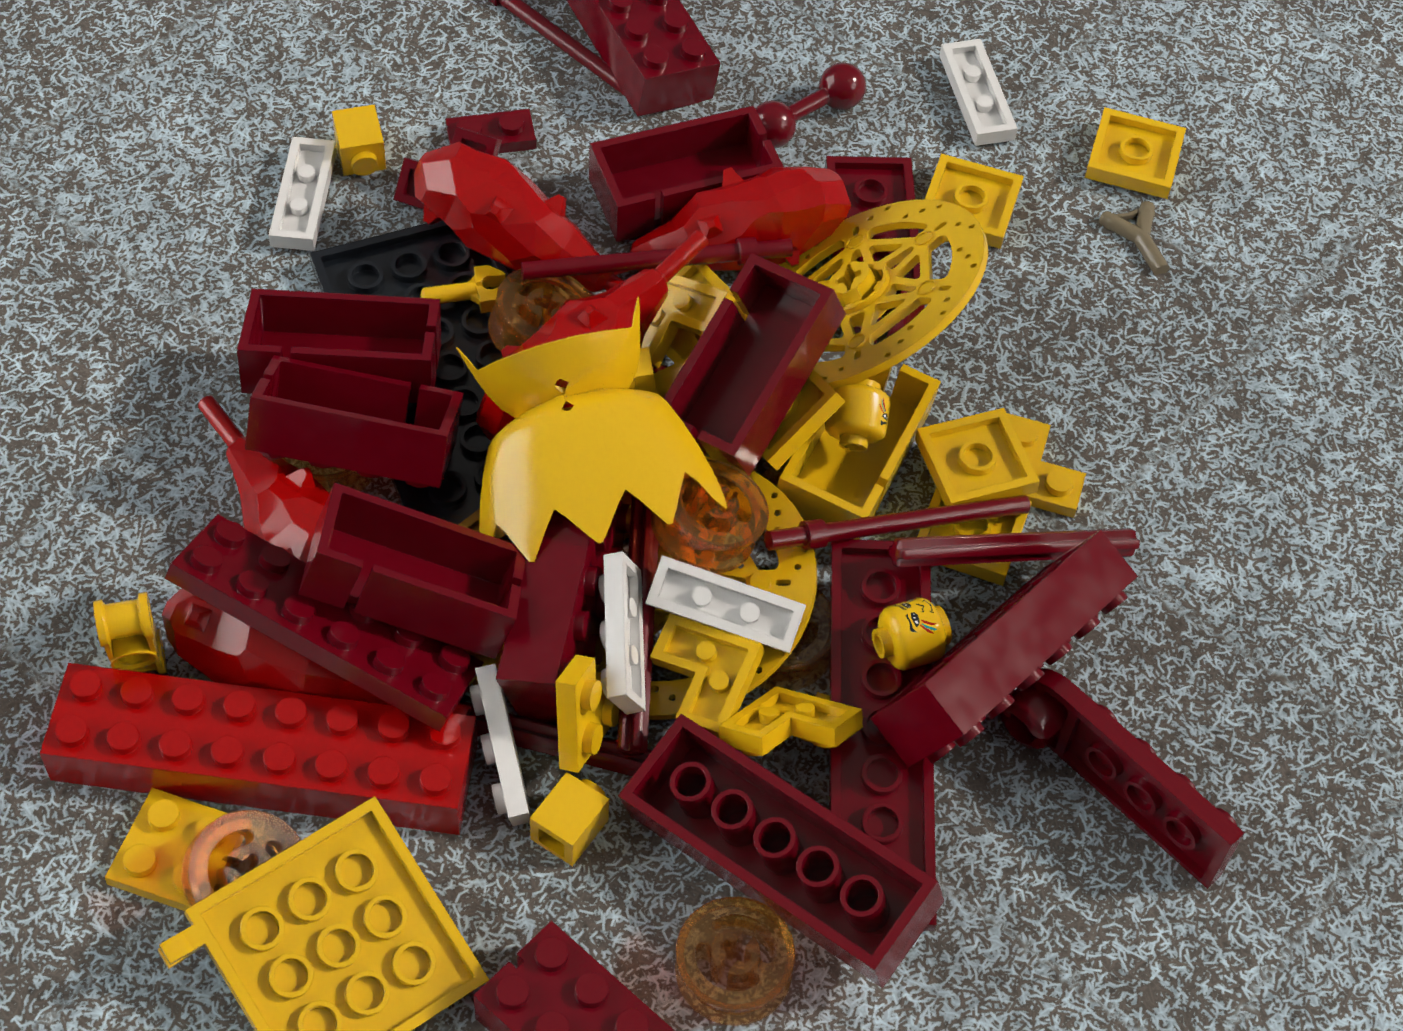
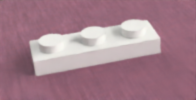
[939,39,1018,146]
[268,136,337,251]
[598,551,646,715]
[645,555,806,654]
[469,664,532,826]

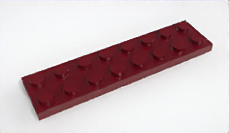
[829,539,937,931]

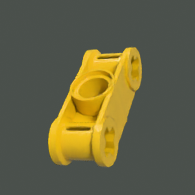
[93,592,167,674]

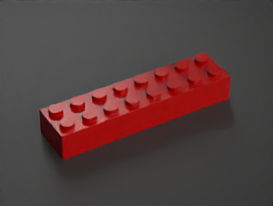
[40,663,478,835]

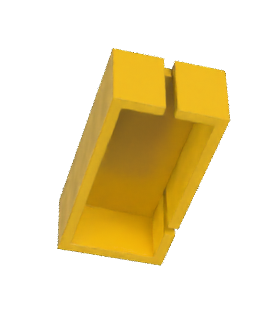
[774,364,941,540]

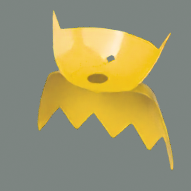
[456,297,727,562]

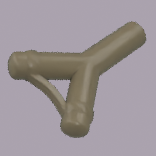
[1099,201,1170,276]

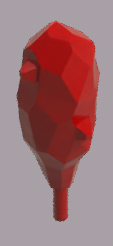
[414,142,624,292]
[614,167,851,275]
[477,230,709,441]
[198,395,329,563]
[162,588,471,716]

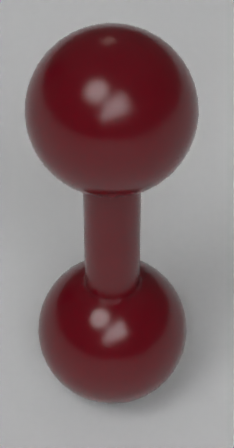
[755,62,866,149]

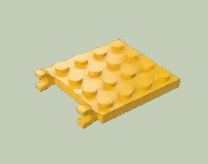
[157,796,489,1031]

